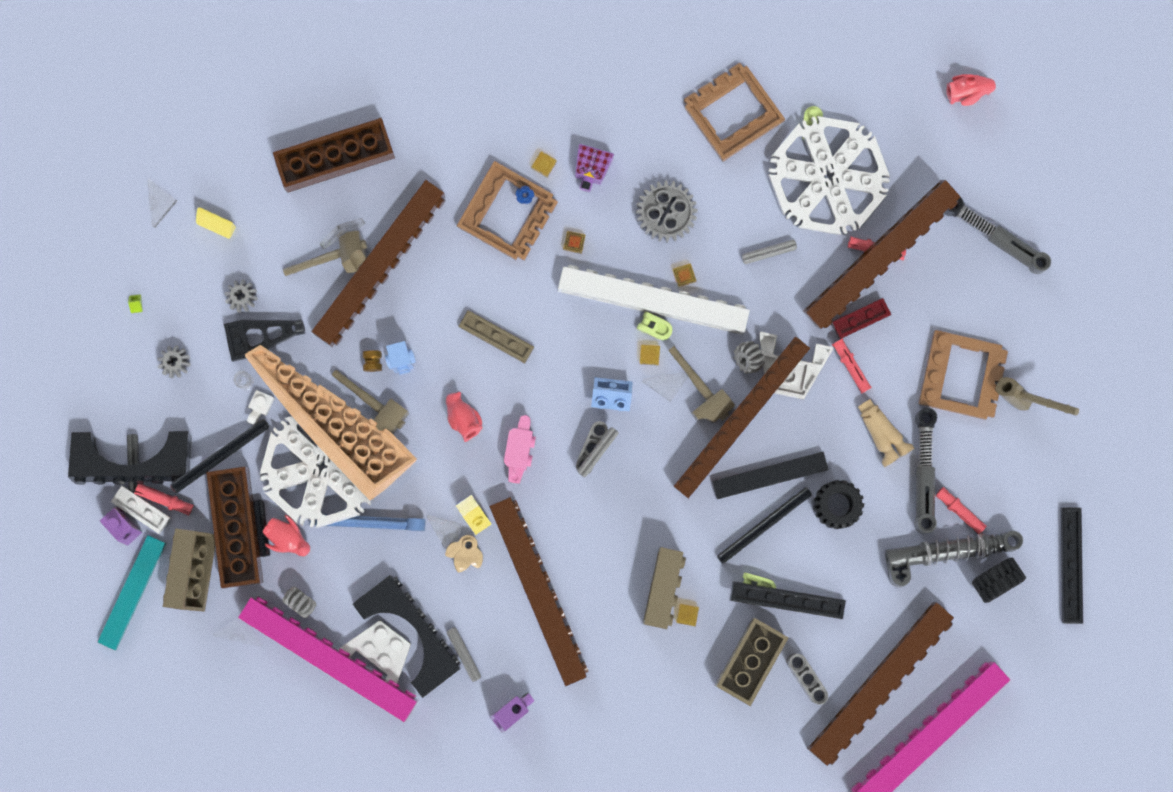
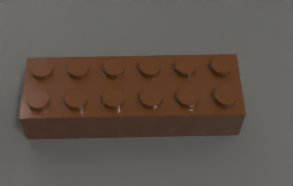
[272,117,395,193]
[206,467,264,589]

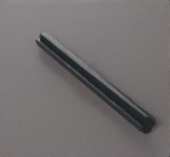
[170,419,269,493]
[717,487,812,564]

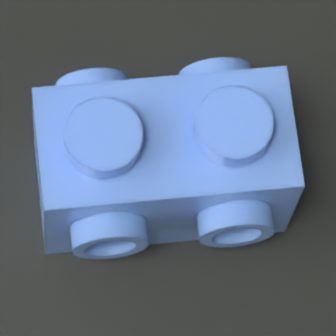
[385,341,416,375]
[591,377,633,411]

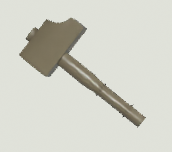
[283,231,368,276]
[668,346,735,424]
[332,370,409,434]
[995,377,1079,416]

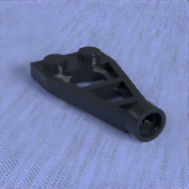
[224,319,306,362]

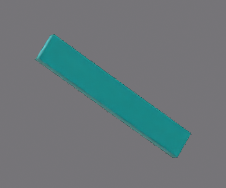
[97,535,167,650]

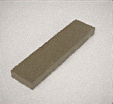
[458,310,534,364]

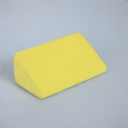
[196,207,236,239]

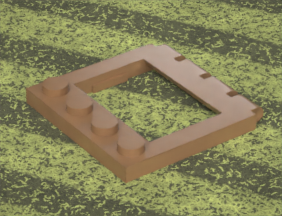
[684,63,785,162]
[457,161,558,261]
[918,330,1008,420]

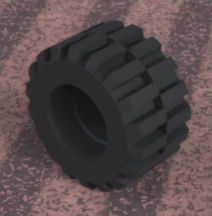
[813,480,865,529]
[972,557,1026,603]

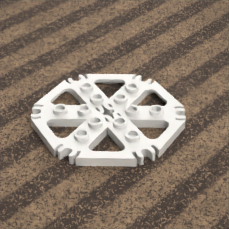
[768,116,890,235]
[259,416,374,528]

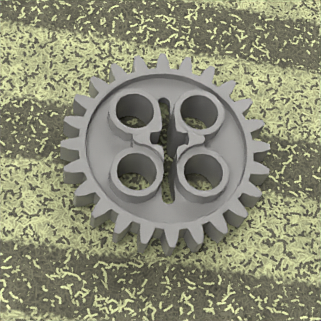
[636,181,698,243]

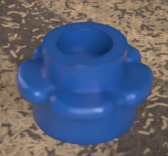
[515,186,534,204]

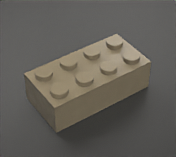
[162,528,215,612]
[643,547,686,629]
[714,618,789,706]

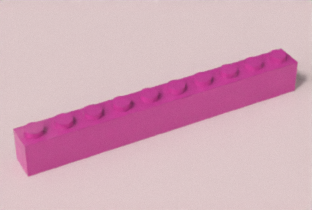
[238,596,419,722]
[851,662,1010,792]

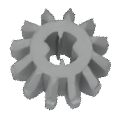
[225,280,258,313]
[733,341,765,374]
[157,346,191,378]
[282,587,316,618]

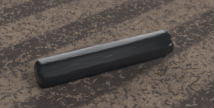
[253,500,270,557]

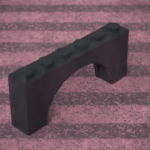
[68,431,192,485]
[352,575,461,698]

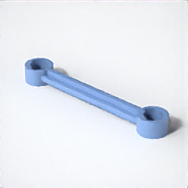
[309,514,426,531]

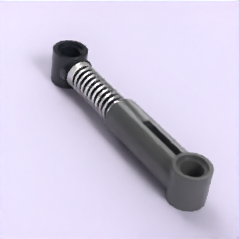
[944,197,1051,274]
[914,408,938,534]

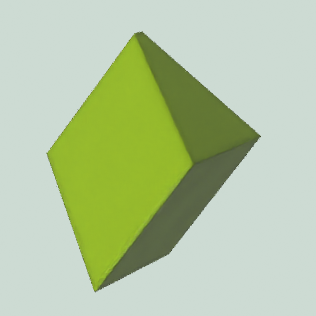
[128,294,143,313]

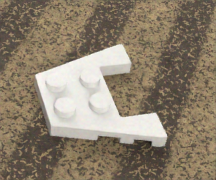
[759,332,833,400]
[338,620,411,683]

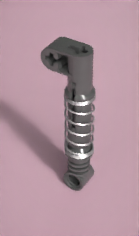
[885,531,1023,588]

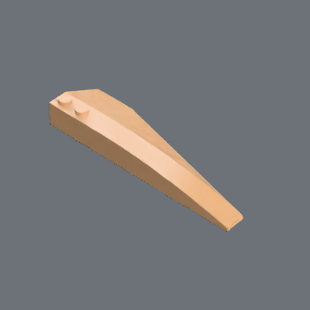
[245,345,417,500]

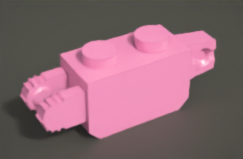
[504,415,536,484]

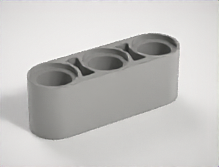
[576,421,608,474]
[787,653,828,705]

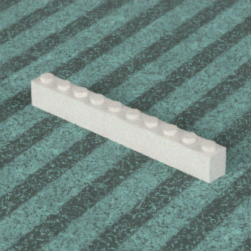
[558,265,750,335]

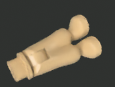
[858,399,915,468]

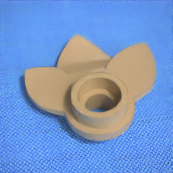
[445,535,483,573]

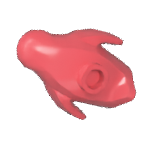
[946,74,996,106]
[446,392,483,442]
[263,515,311,557]

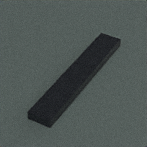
[712,452,829,500]
[1061,507,1083,624]
[729,581,846,619]

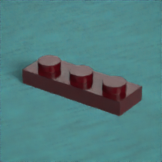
[832,298,892,340]

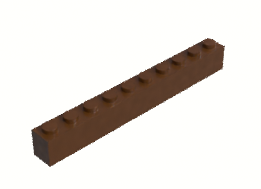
[311,180,446,347]
[802,180,961,329]
[673,336,810,499]
[489,497,589,687]
[807,602,954,766]

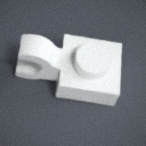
[247,390,275,425]

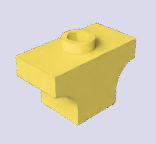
[456,495,491,535]

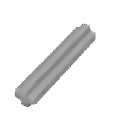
[742,240,797,264]
[577,427,619,477]
[447,627,481,682]

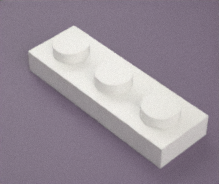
[111,486,171,534]

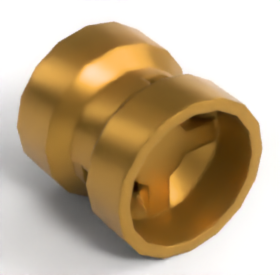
[363,350,382,372]

